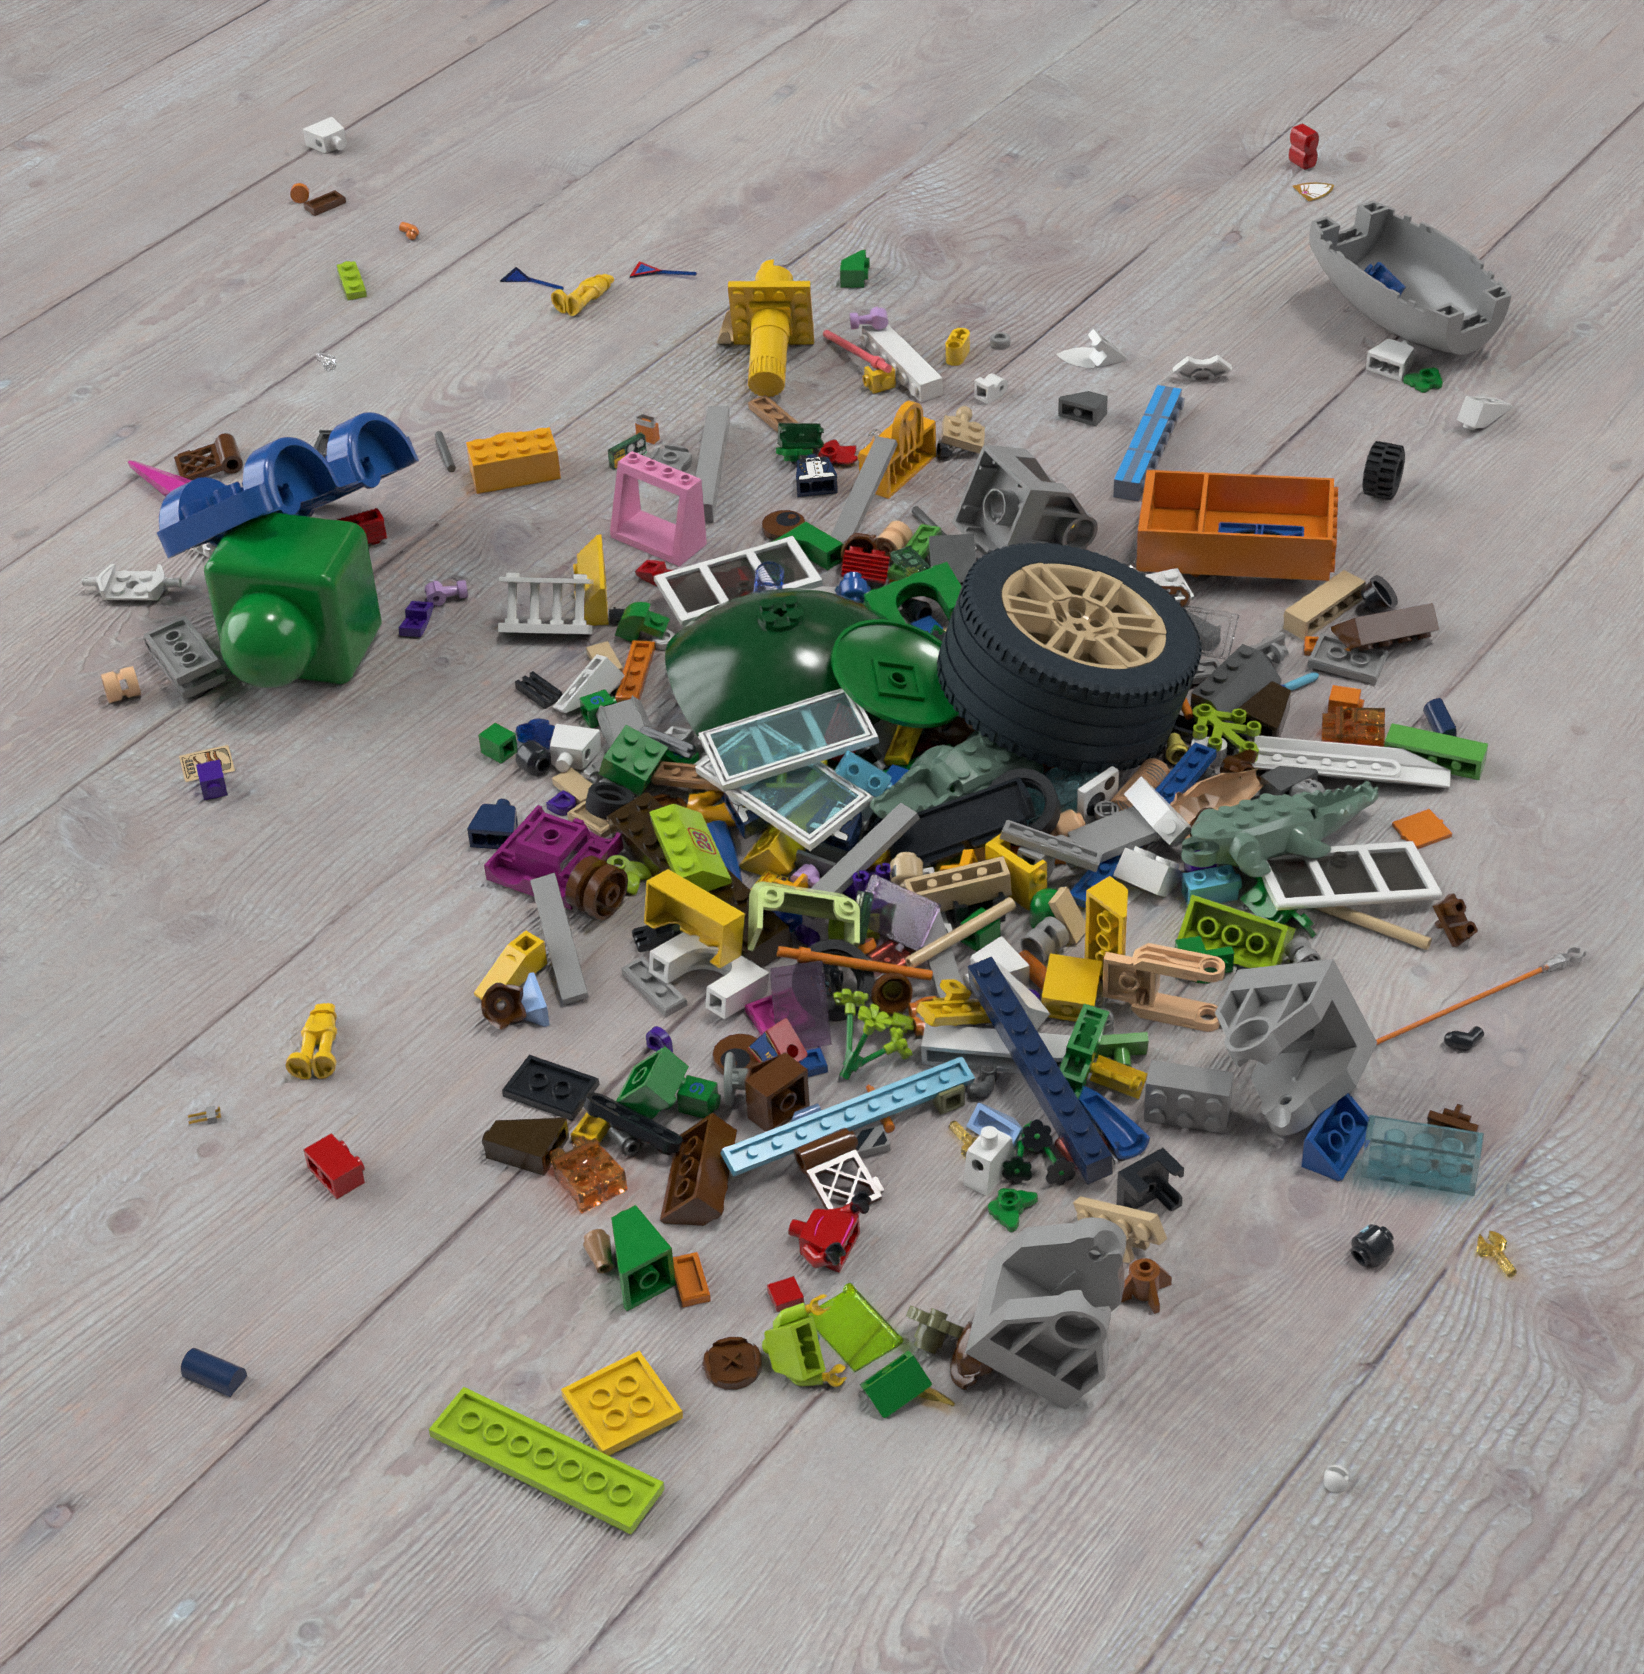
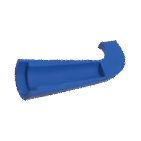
[707,820,742,882]
[1079,1086,1150,1159]

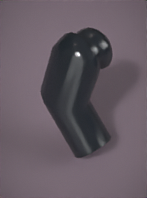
[1444,1026,1484,1050]

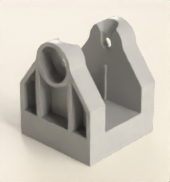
[952,445,1098,555]
[1215,959,1377,1135]
[965,1217,1126,1409]

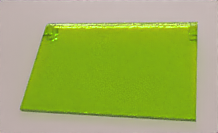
[809,1283,904,1372]

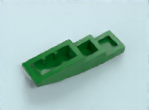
[1060,1004,1110,1100]

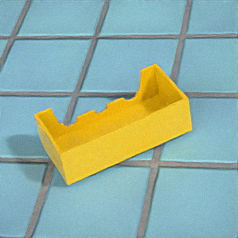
[644,869,745,968]

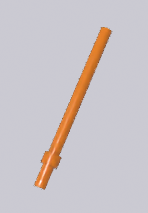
[777,946,933,981]

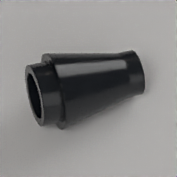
[901,598,932,621]

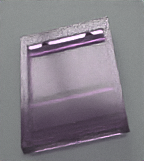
[859,874,941,951]
[770,961,832,1049]

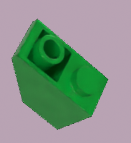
[840,250,870,288]

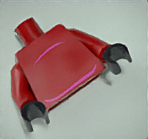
[788,1191,872,1273]

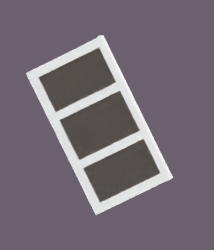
[654,536,823,627]
[1261,841,1442,910]

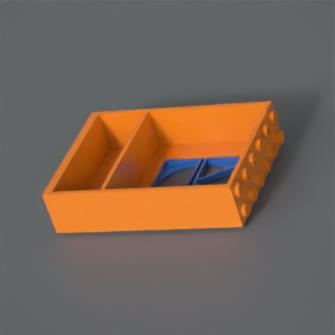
[1136,470,1339,581]

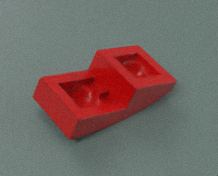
[635,560,687,591]

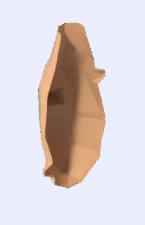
[1170,769,1264,839]

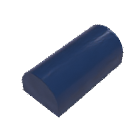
[1423,698,1457,737]
[181,1348,247,1397]

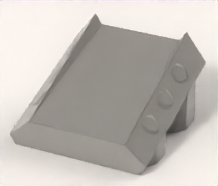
[596,695,652,748]

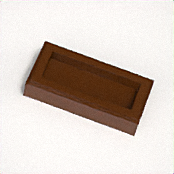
[304,190,346,216]

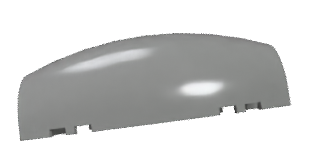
[1309,201,1512,355]

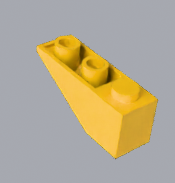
[474,930,548,1003]

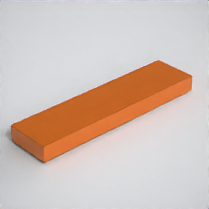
[615,640,656,703]

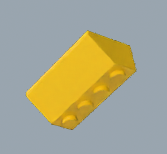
[573,534,609,626]
[739,794,827,876]
[1084,876,1128,980]

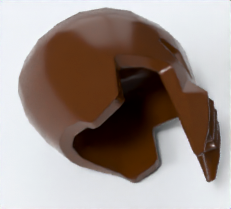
[921,716,976,747]

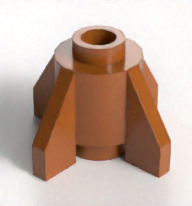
[1121,1258,1172,1314]

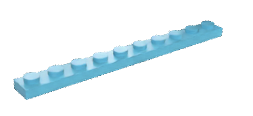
[721,1056,975,1177]

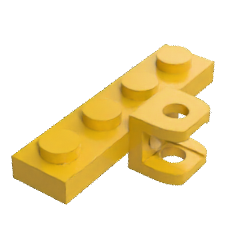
[916,979,992,1027]

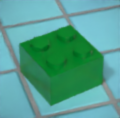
[598,725,668,796]
[616,1047,689,1120]

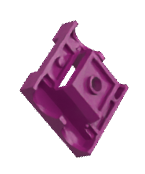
[484,805,623,910]

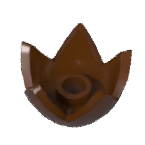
[481,983,527,1030]

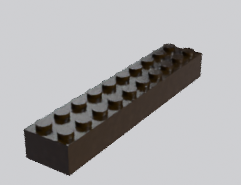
[606,792,793,968]

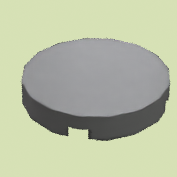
[649,444,692,472]

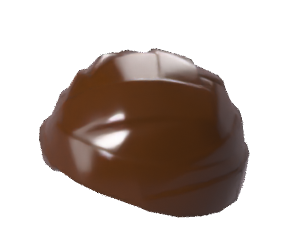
[871,973,913,1015]

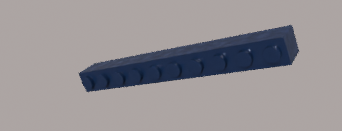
[968,956,1113,1185]

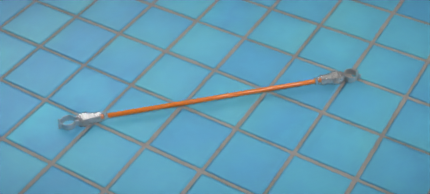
[1376,947,1586,1045]

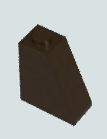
[1238,681,1291,738]
[482,1118,569,1176]

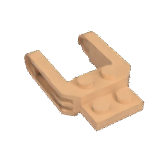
[1102,943,1225,1032]

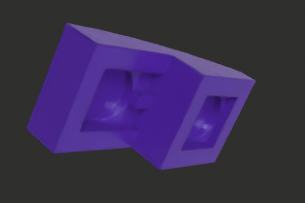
[398,601,434,637]

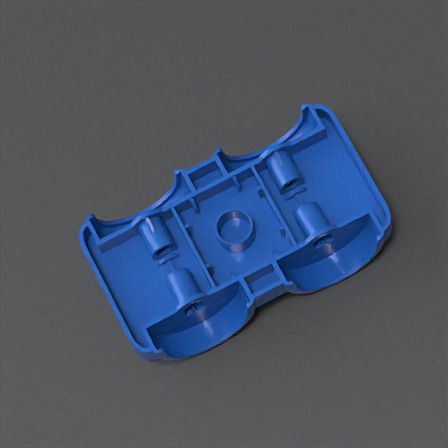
[157,412,419,558]

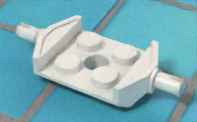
[82,564,182,600]

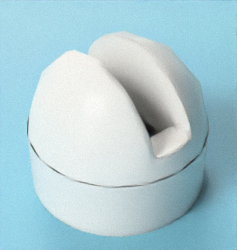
[1323,1464,1349,1493]

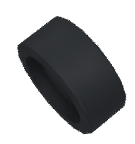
[585,782,634,820]

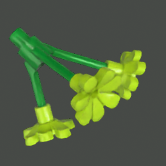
[833,989,913,1080]

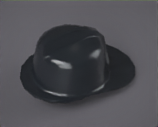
[1361,575,1398,614]

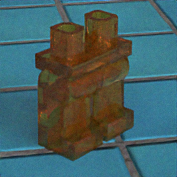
[1321,706,1385,747]
[550,1136,628,1214]

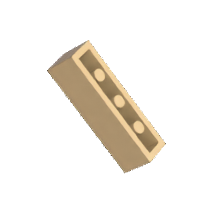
[1283,570,1366,640]
[904,856,1012,914]

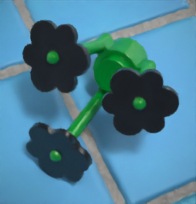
[1002,1119,1075,1186]

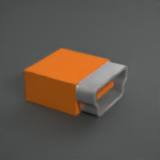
[635,414,660,444]

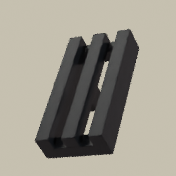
[515,671,562,709]

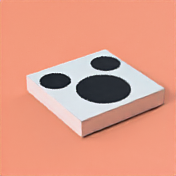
[1077,766,1119,825]

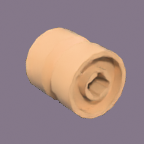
[876,521,913,562]
[101,666,141,703]

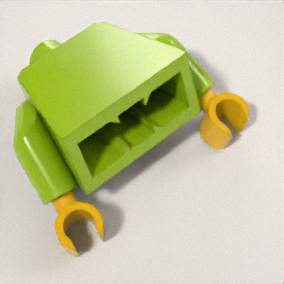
[762,1294,847,1387]

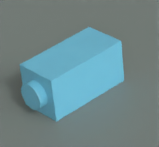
[834,750,892,797]
[1181,865,1242,905]

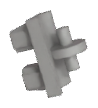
[1250,632,1289,664]

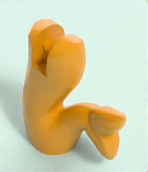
[687,790,737,827]

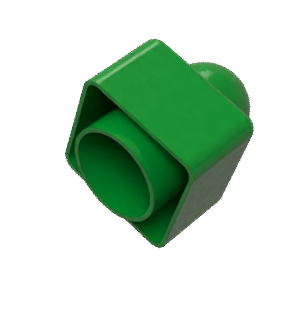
[204,513,382,689]

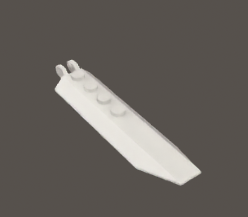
[1233,736,1451,788]

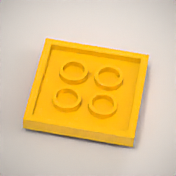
[561,1350,683,1456]

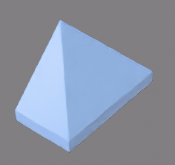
[521,972,550,1027]
[966,1102,1023,1147]

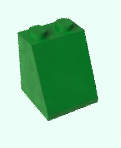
[611,1205,676,1311]

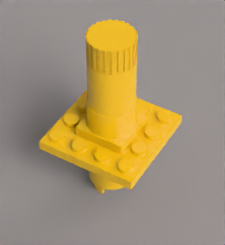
[728,259,815,397]

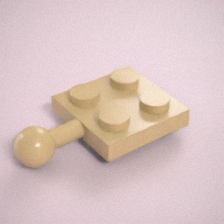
[941,406,985,454]

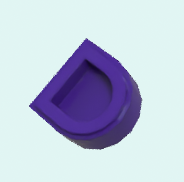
[546,790,576,816]
[646,1026,673,1052]

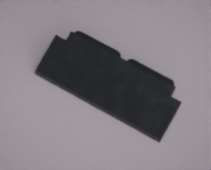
[887,777,1036,868]

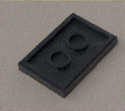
[502,1054,600,1121]

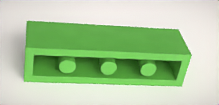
[1384,723,1488,780]

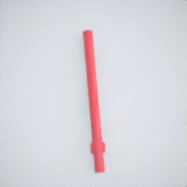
[823,330,892,373]

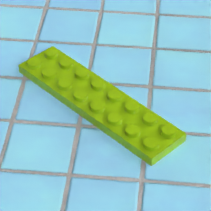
[429,1387,665,1535]

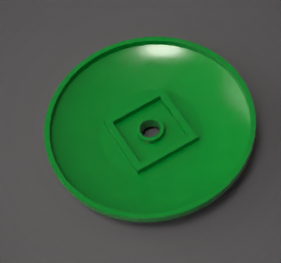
[831,619,959,728]

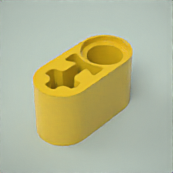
[945,328,970,366]

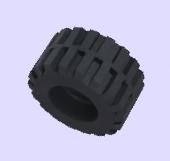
[1362,441,1405,500]

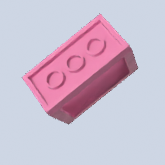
[610,451,707,567]

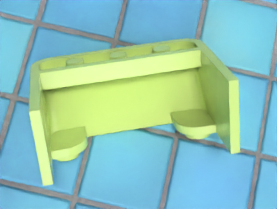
[748,882,860,951]

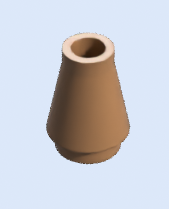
[583,1229,614,1274]

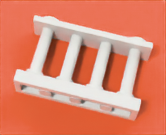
[498,573,593,634]

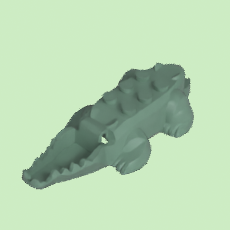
[870,731,1044,819]
[1181,781,1379,877]

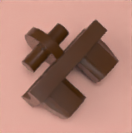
[1432,893,1478,947]
[1427,1104,1479,1153]

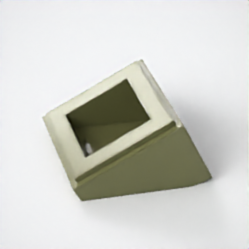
[933,1084,965,1115]

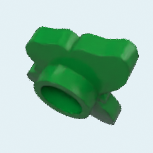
[1403,367,1443,393]
[776,447,813,462]
[988,1188,1038,1232]

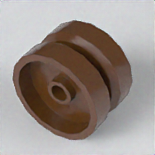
[565,855,628,920]

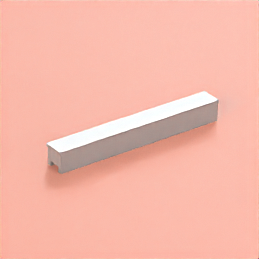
[695,406,730,523]

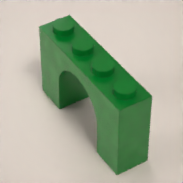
[741,522,843,591]
[864,562,962,623]

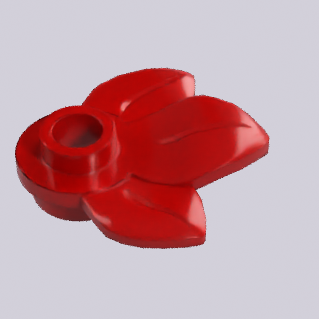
[818,439,858,464]

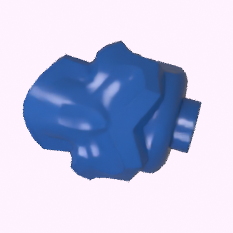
[835,572,871,603]

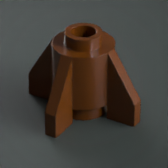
[1220,749,1261,782]

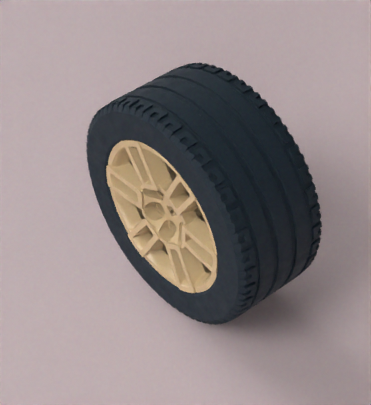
[937,542,1202,774]

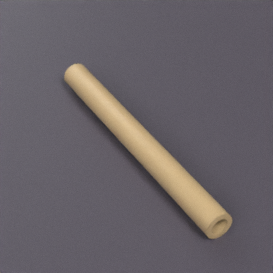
[1310,894,1432,950]
[905,897,1016,968]

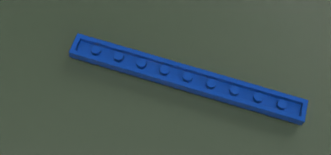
[1070,742,1217,908]

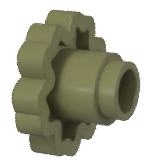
[906,1305,964,1354]

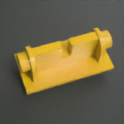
[1090,1055,1148,1099]

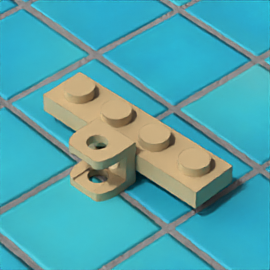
[1073,1196,1167,1263]

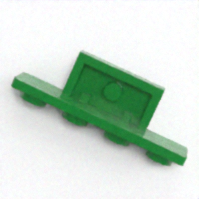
[1240,876,1317,938]

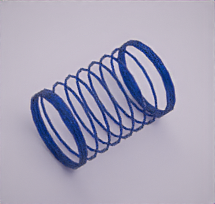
[753,561,784,593]

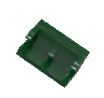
[777,423,824,448]

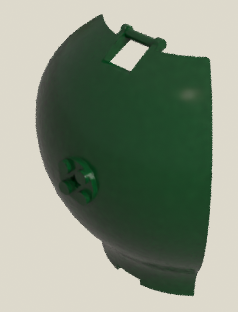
[665,588,898,799]

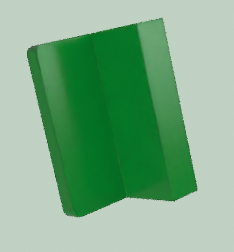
[859,1350,932,1418]

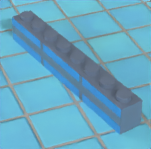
[1113,385,1185,501]

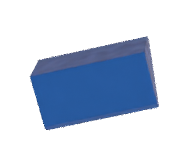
[1301,1093,1375,1181]

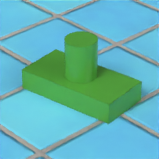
[1095,1032,1149,1067]

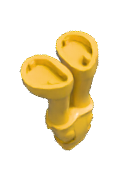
[551,274,614,316]
[285,1003,337,1079]

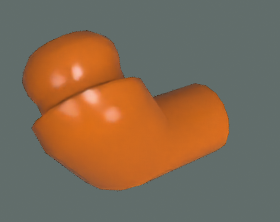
[399,222,419,240]

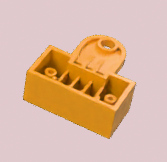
[858,400,936,499]
[466,427,561,494]

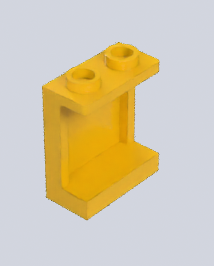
[985,834,1047,911]
[1041,953,1102,1022]

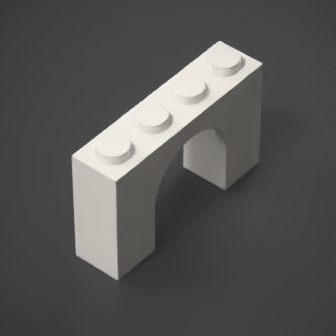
[649,932,769,1019]

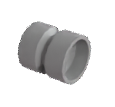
[1020,917,1069,964]

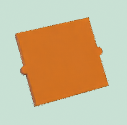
[1392,809,1452,849]

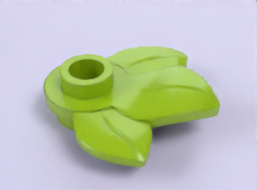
[606,855,651,895]
[888,1012,914,1033]

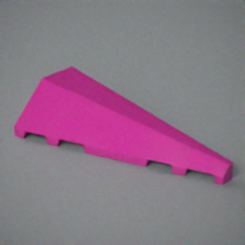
[128,460,192,497]

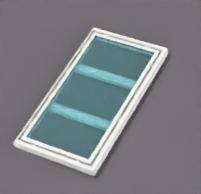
[698,688,879,792]
[695,725,874,851]

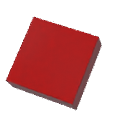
[767,1276,804,1312]

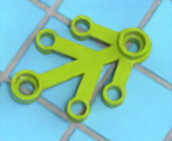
[1192,704,1261,762]

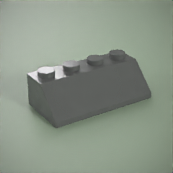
[1190,644,1282,724]

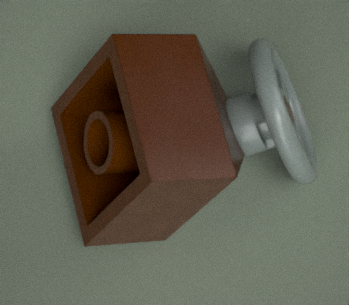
[724,1052,810,1132]

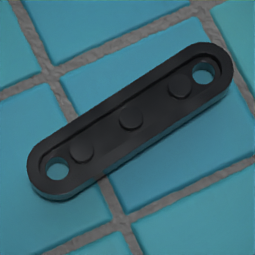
[583,1092,683,1155]

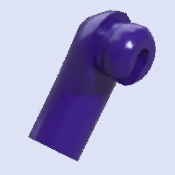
[794,924,820,948]

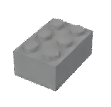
[1144,1060,1234,1134]

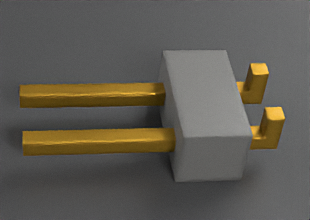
[188,1106,221,1124]

